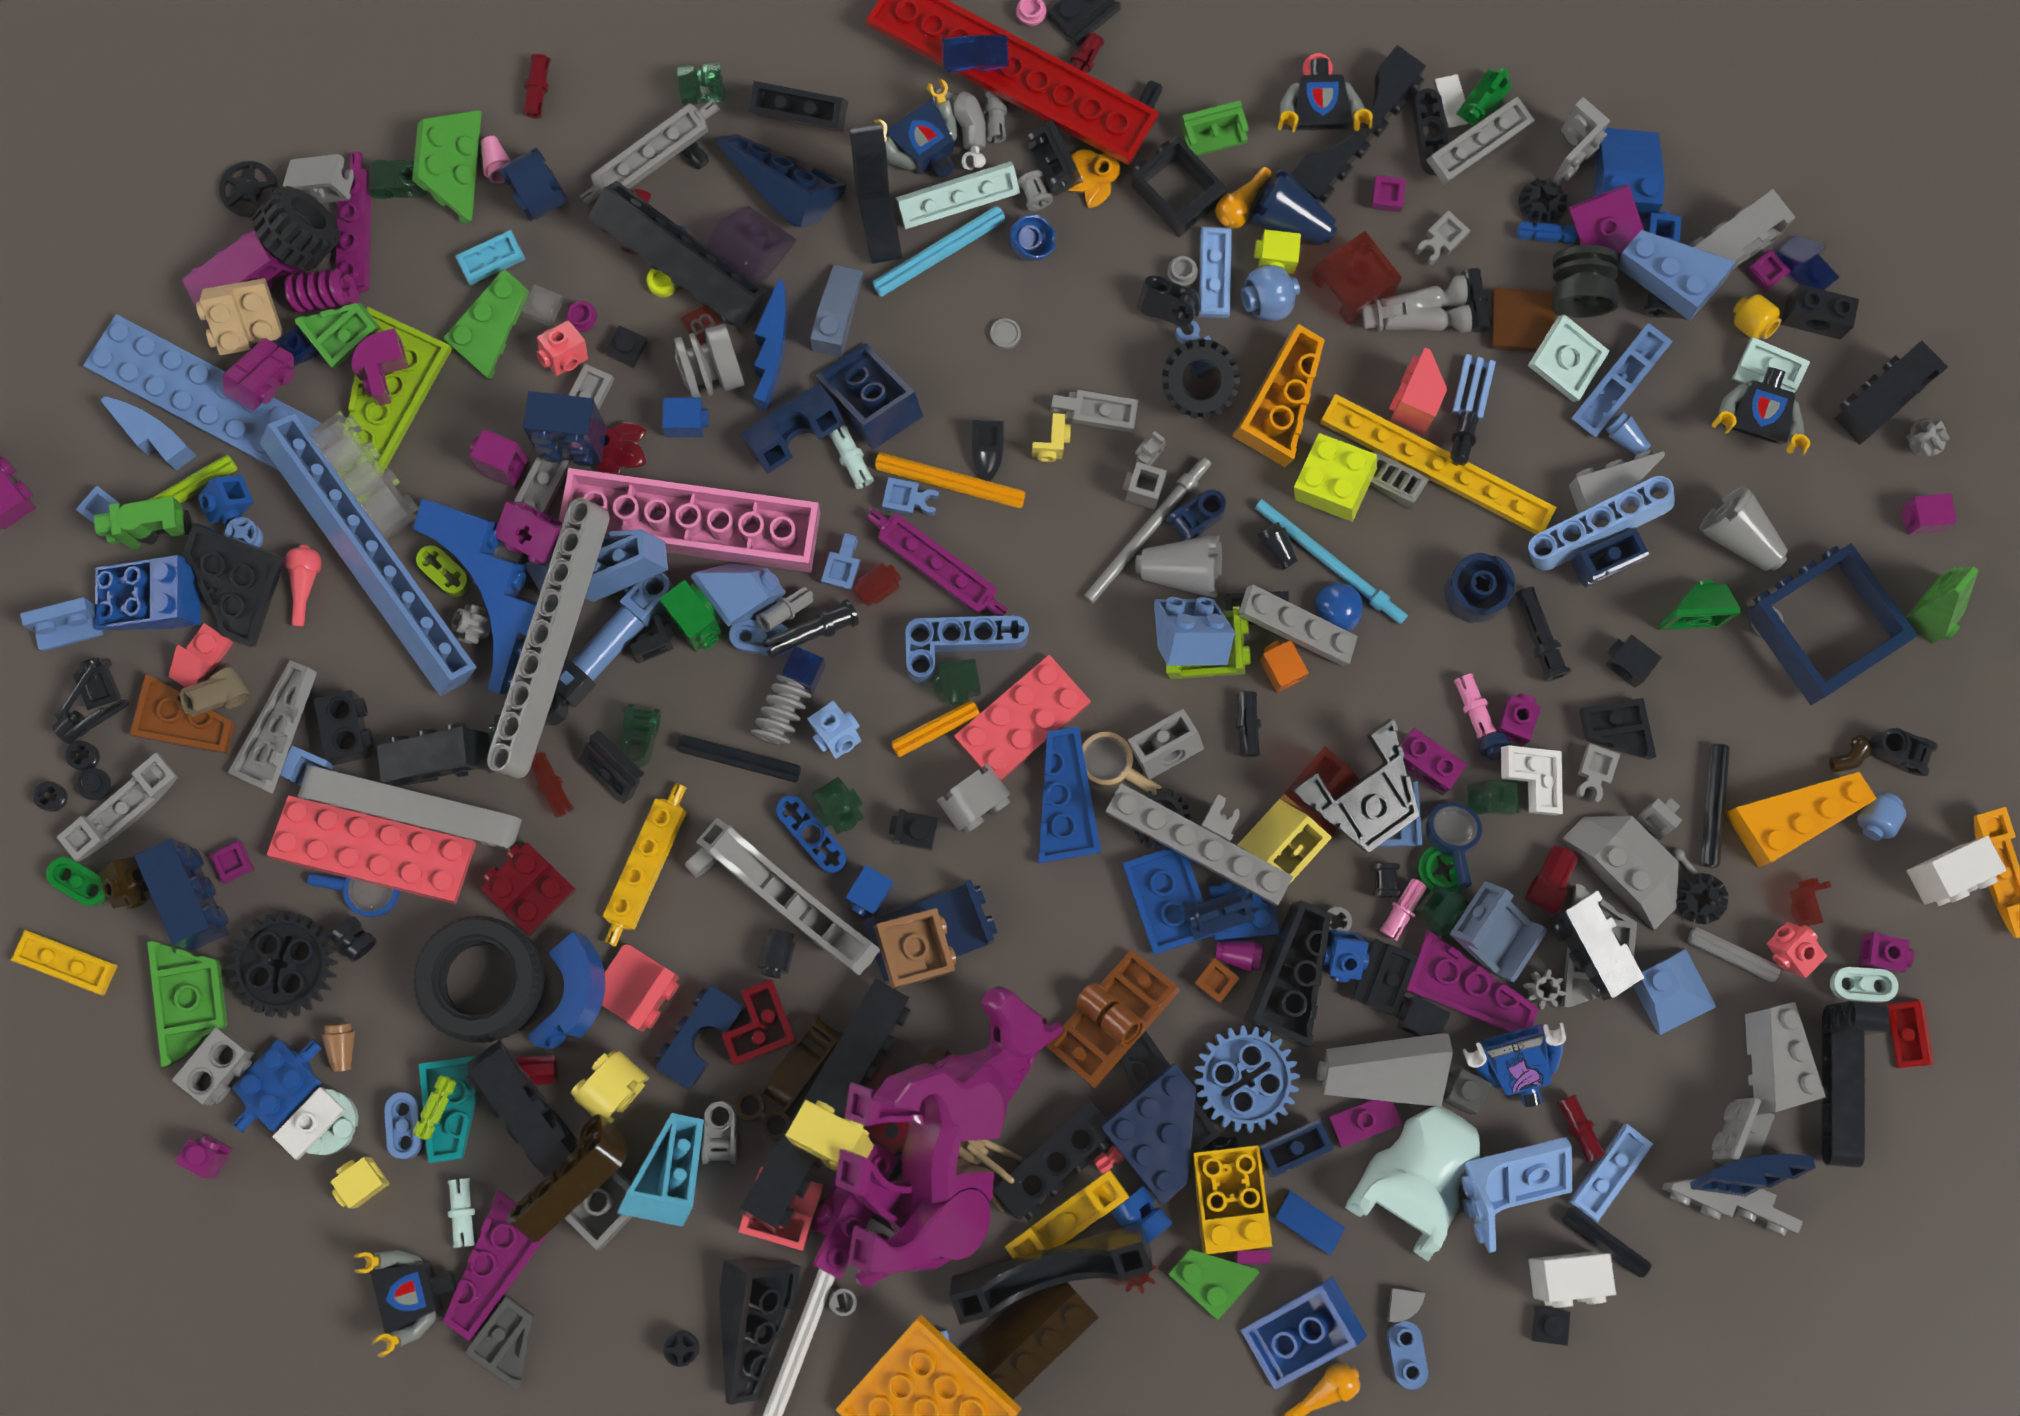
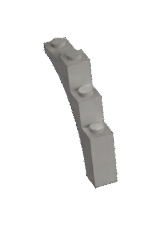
[696,817,880,975]

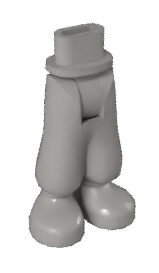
[1361,275,1472,333]

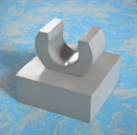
[1636,797,1682,840]

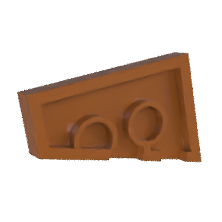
[130,673,235,754]

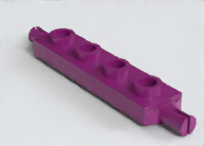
[336,151,372,303]
[866,509,1008,616]

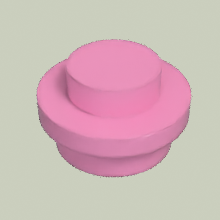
[1016,0,1046,26]

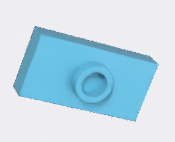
[455,230,526,285]

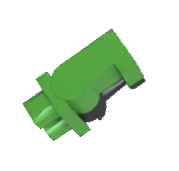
[94,496,193,550]

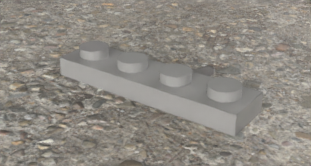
[1426,96,1535,185]
[1238,585,1358,667]

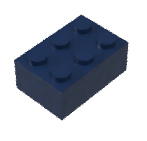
[523,391,607,466]
[134,839,229,951]

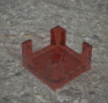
[1311,231,1402,324]

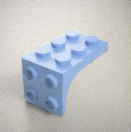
[1461,1137,1572,1253]

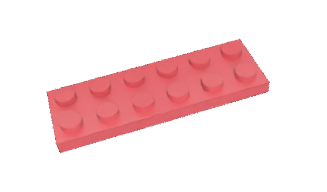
[267,795,476,905]

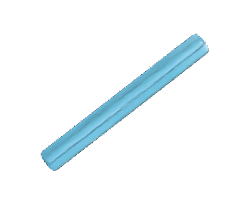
[872,206,1005,296]

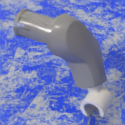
[933,88,987,170]

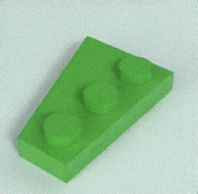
[443,269,530,380]

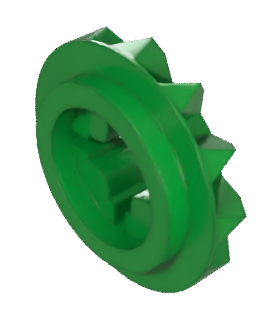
[1417,846,1470,895]

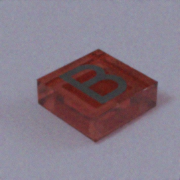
[681,305,720,345]

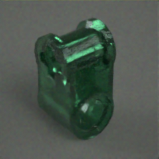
[368,160,428,200]
[619,704,661,768]

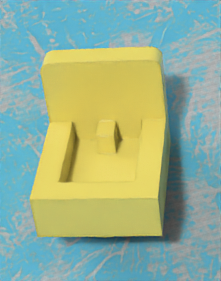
[1032,413,1071,462]

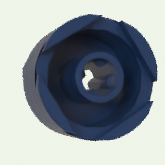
[499,147,568,222]
[1444,552,1515,623]

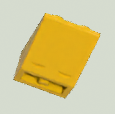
[1193,1145,1272,1254]

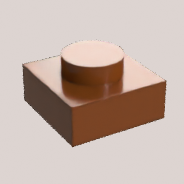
[1194,958,1239,1004]

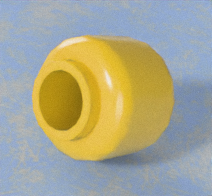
[1733,294,1781,339]

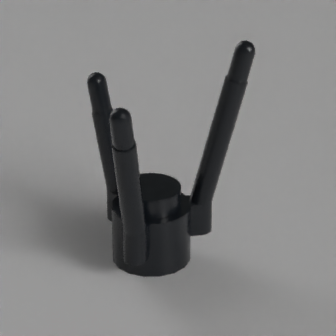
[52,663,129,744]

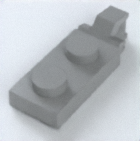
[1050,390,1138,433]

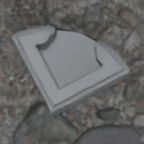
[1387,1288,1425,1322]

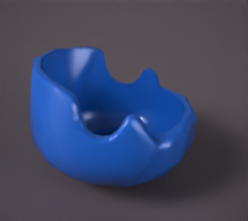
[1010,214,1056,261]
[1315,582,1362,631]

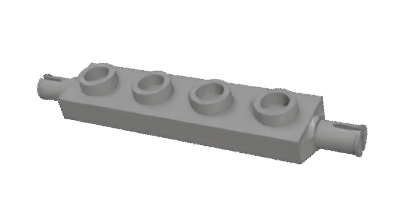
[579,99,720,206]

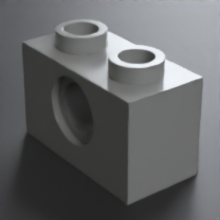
[1128,709,1204,780]

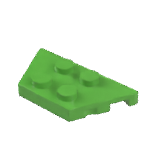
[412,110,482,224]
[147,941,228,1067]

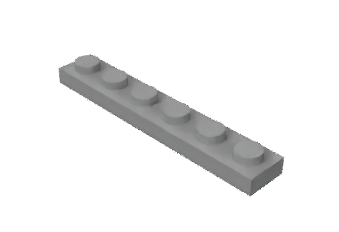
[1105,783,1293,906]

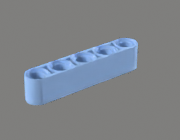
[1528,476,1675,571]

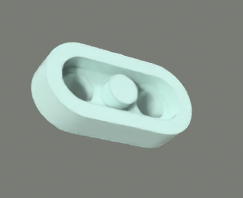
[1830,967,1898,1002]

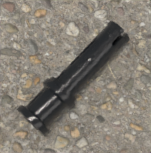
[1515,586,1572,682]
[763,599,859,658]

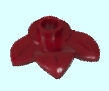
[597,422,646,475]

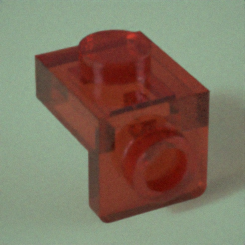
[1789,878,1832,927]

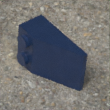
[815,343,923,450]

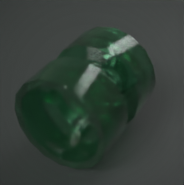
[677,61,725,106]

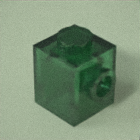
[933,659,981,705]

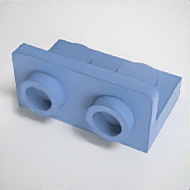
[20,597,103,651]

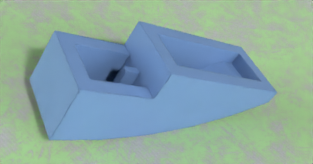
[100,396,197,471]

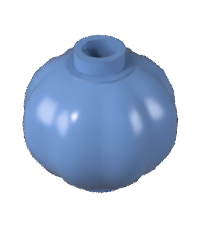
[1241,265,1300,322]

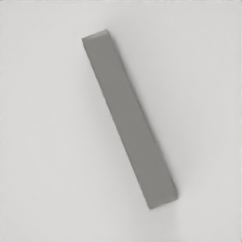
[298,766,522,851]

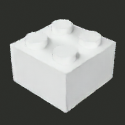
[1906,836,2007,906]
[1528,1252,1616,1308]

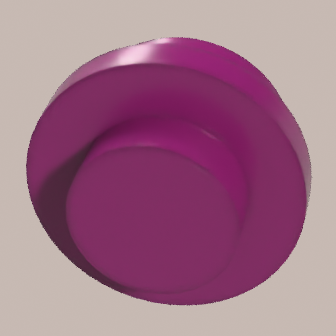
[566,301,597,332]

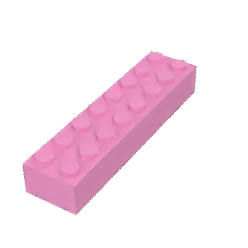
[559,468,821,573]

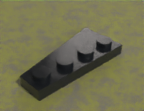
[1122,1031,1220,1157]

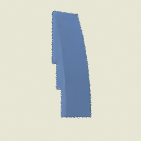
[1571,323,1673,438]

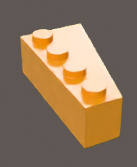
[1232,324,1325,467]
[1724,772,1877,867]

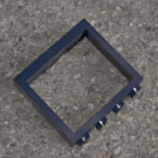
[1744,543,1918,706]

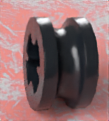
[65,740,100,772]
[33,781,68,812]

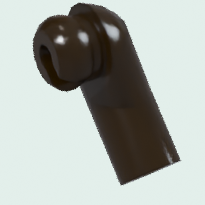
[1829,735,1872,773]

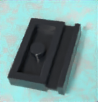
[1047,0,1121,46]
[578,730,645,804]
[1351,938,1419,1017]

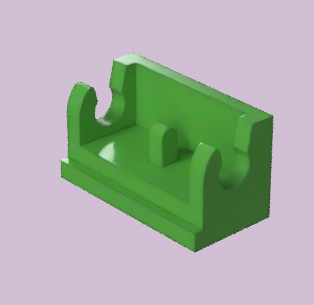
[1180,100,1248,156]

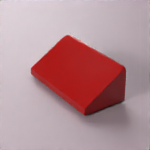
[1887,1000,1934,1068]

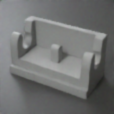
[282,154,354,203]
[1200,794,1240,842]

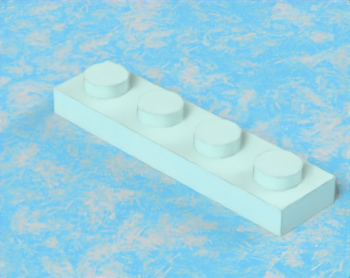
[896,161,1020,229]

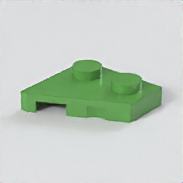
[294,303,381,368]
[1168,1249,1260,1320]

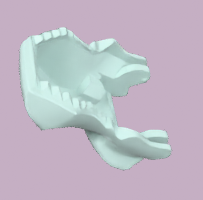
[1345,1106,1480,1261]

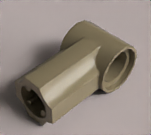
[179,667,251,717]

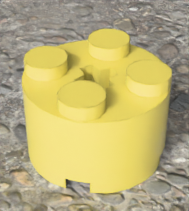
[570,1050,649,1123]

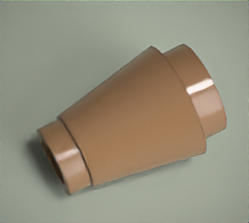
[321,1022,355,1072]

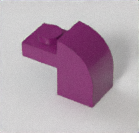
[352,328,409,406]

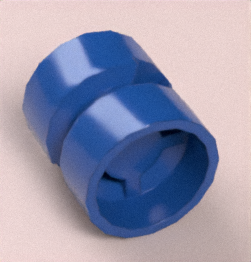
[1110,1185,1172,1242]

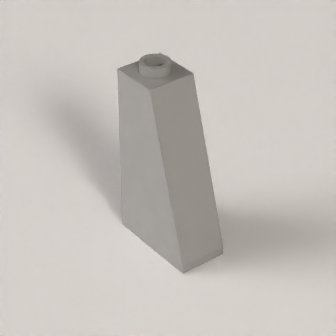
[1317,1033,1453,1107]

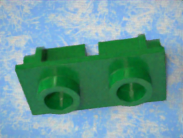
[1456,67,1513,126]

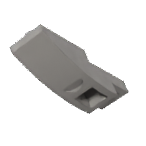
[1662,1179,1803,1237]

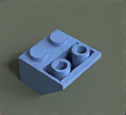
[1154,597,1235,666]

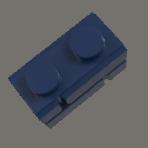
[1571,527,1649,588]
[1259,1119,1334,1177]

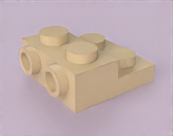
[196,278,284,355]

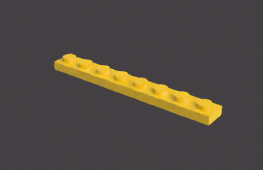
[1320,394,1557,535]

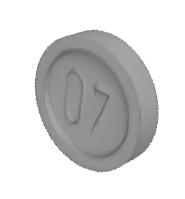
[990,318,1021,350]

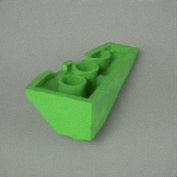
[1905,566,1979,644]

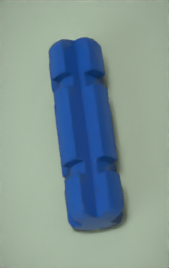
[1517,221,1578,244]

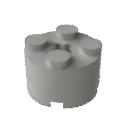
[936,763,1011,834]

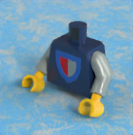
[874,79,957,178]

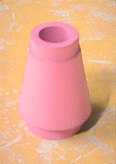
[480,136,511,183]

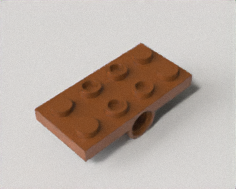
[1046,949,1181,1089]

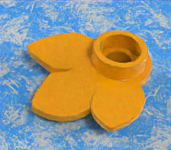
[1066,149,1120,209]

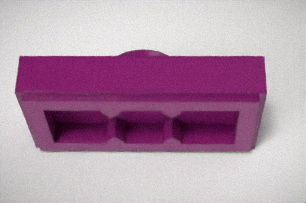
[1328,1100,1402,1148]

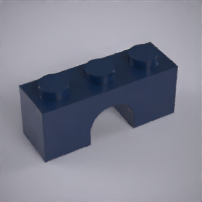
[740,384,845,474]
[655,985,746,1091]

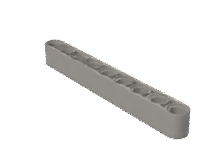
[487,497,610,779]

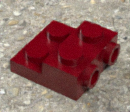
[480,842,576,936]

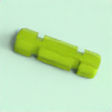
[413,1075,456,1140]

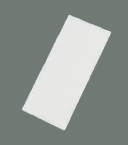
[1435,74,1469,128]

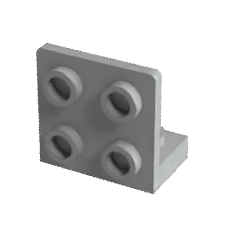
[1551,97,1610,185]
[1712,1097,1775,1165]

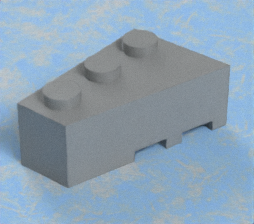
[1689,189,1796,270]
[1745,1002,1826,1116]

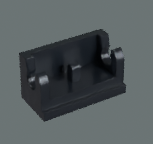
[1027,120,1083,197]

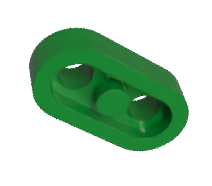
[46,857,108,907]

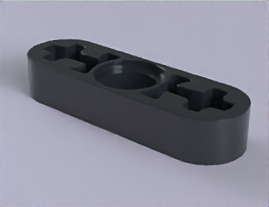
[1412,88,1449,176]

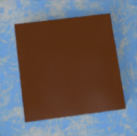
[1491,288,1555,352]

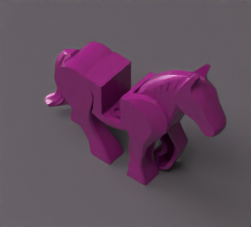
[835,986,1063,1288]

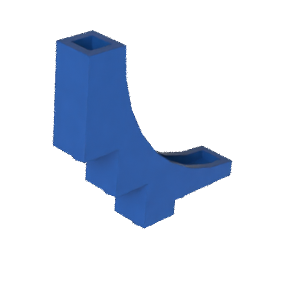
[413,499,537,694]

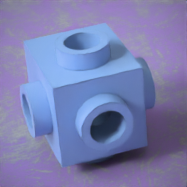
[807,701,861,759]

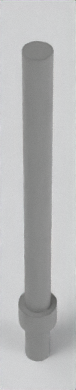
[1084,457,1211,604]

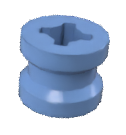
[225,517,264,547]

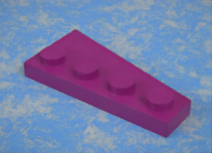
[443,1190,552,1341]

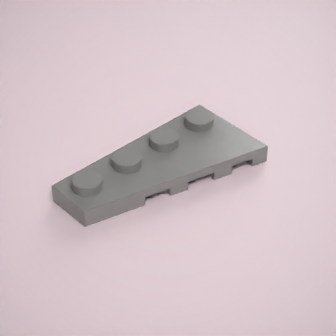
[228,660,317,794]

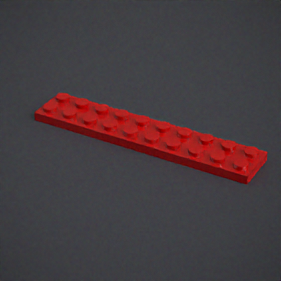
[866,0,1159,165]

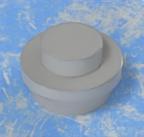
[1167,256,1198,286]

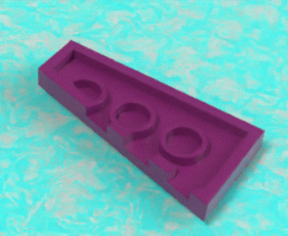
[1406,930,1539,1033]

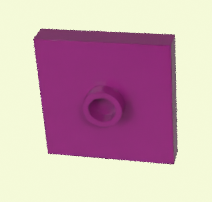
[1568,184,1644,253]

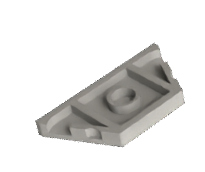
[1561,884,1637,1008]

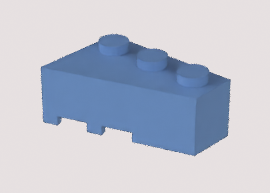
[1616,230,1736,321]
[585,529,669,602]

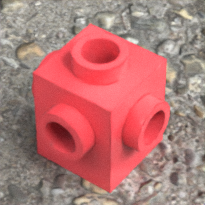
[536,320,588,377]
[1766,922,1827,978]

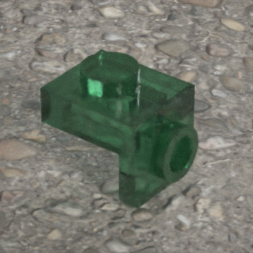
[1467,780,1519,816]

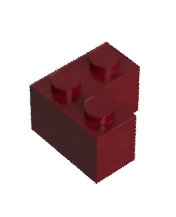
[722,979,797,1067]

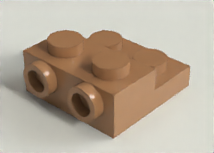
[873,908,956,989]

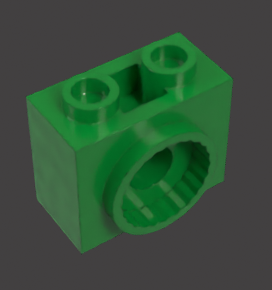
[659,580,722,652]

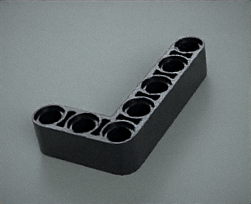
[849,122,902,264]
[1822,1000,1890,1168]

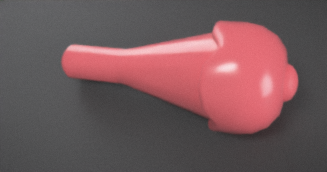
[284,544,322,627]

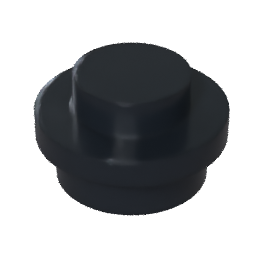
[77,768,111,800]

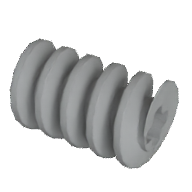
[750,675,811,746]

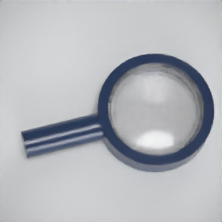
[1425,802,1482,888]

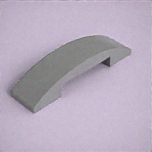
[56,752,178,862]

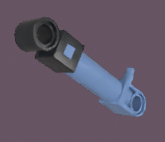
[545,572,674,726]

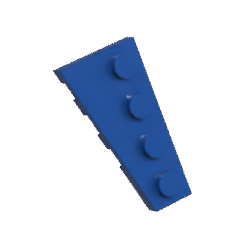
[1038,726,1101,864]

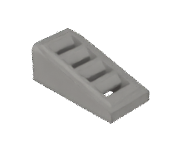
[1370,451,1429,510]

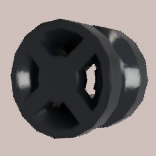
[663,1331,700,1367]

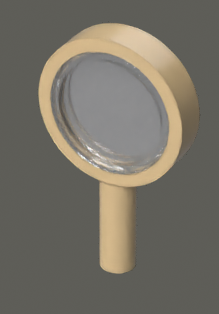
[1082,732,1162,795]

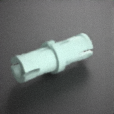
[829,425,874,489]
[448,1178,475,1248]

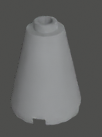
[1699,486,1788,571]
[1135,535,1222,598]

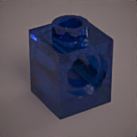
[781,645,826,694]

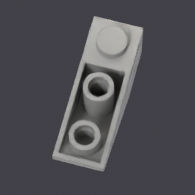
[1569,451,1665,513]

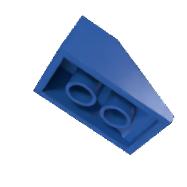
[1594,128,1665,219]
[1241,1276,1367,1390]

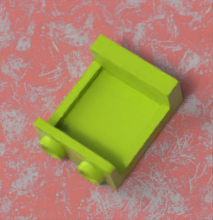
[1166,606,1251,679]

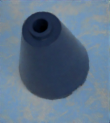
[1249,168,1337,246]

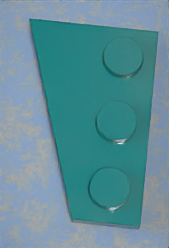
[419,1056,479,1163]

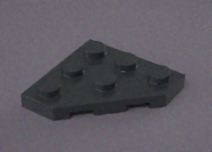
[183,523,286,647]

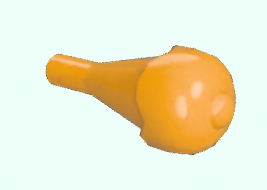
[1215,167,1271,229]
[1284,1362,1360,1416]

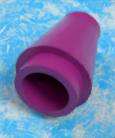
[1216,940,1264,972]

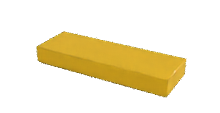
[11,930,118,995]

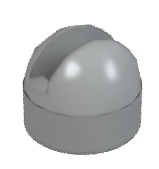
[829,1289,857,1316]

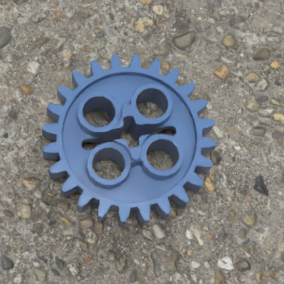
[1193,1026,1300,1133]

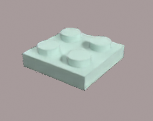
[1528,314,1609,402]

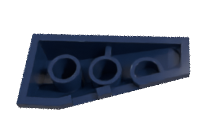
[716,134,846,228]

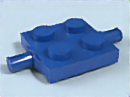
[232,1039,323,1133]

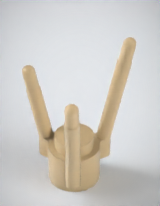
[958,1139,1023,1212]

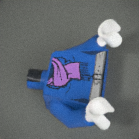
[1463,1023,1566,1107]

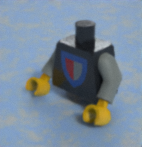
[1277,58,1373,133]
[1712,367,1810,456]
[353,1250,457,1357]

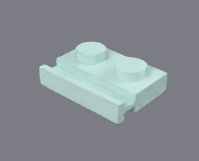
[1732,337,1810,393]

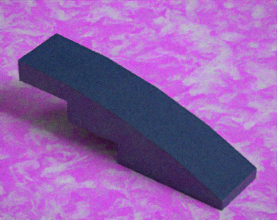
[1690,1154,1816,1197]

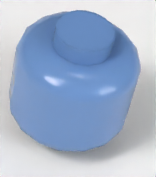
[1857,792,1907,841]

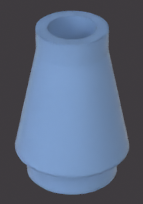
[1605,412,1651,455]

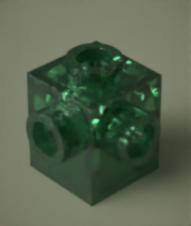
[811,777,864,835]
[1416,885,1470,940]

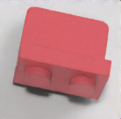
[602,944,680,1032]

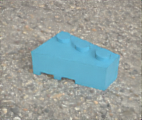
[617,1113,704,1227]

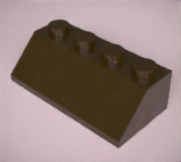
[961,1282,1099,1400]

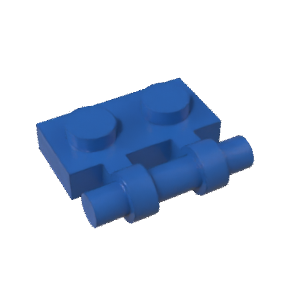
[1209,881,1279,941]

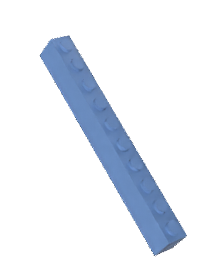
[260,413,476,697]

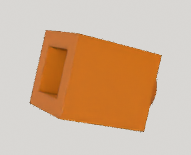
[1259,640,1309,693]

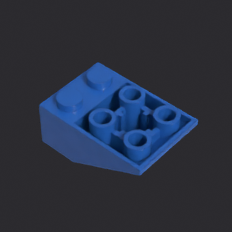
[95,555,201,630]

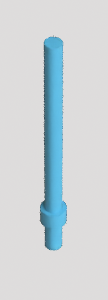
[1254,499,1408,625]

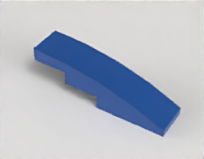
[753,279,787,412]

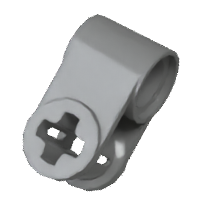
[702,1101,738,1165]

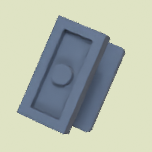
[1450,881,1547,982]

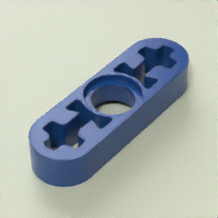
[776,795,847,874]

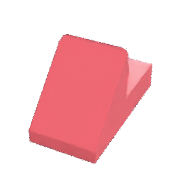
[168,623,234,688]

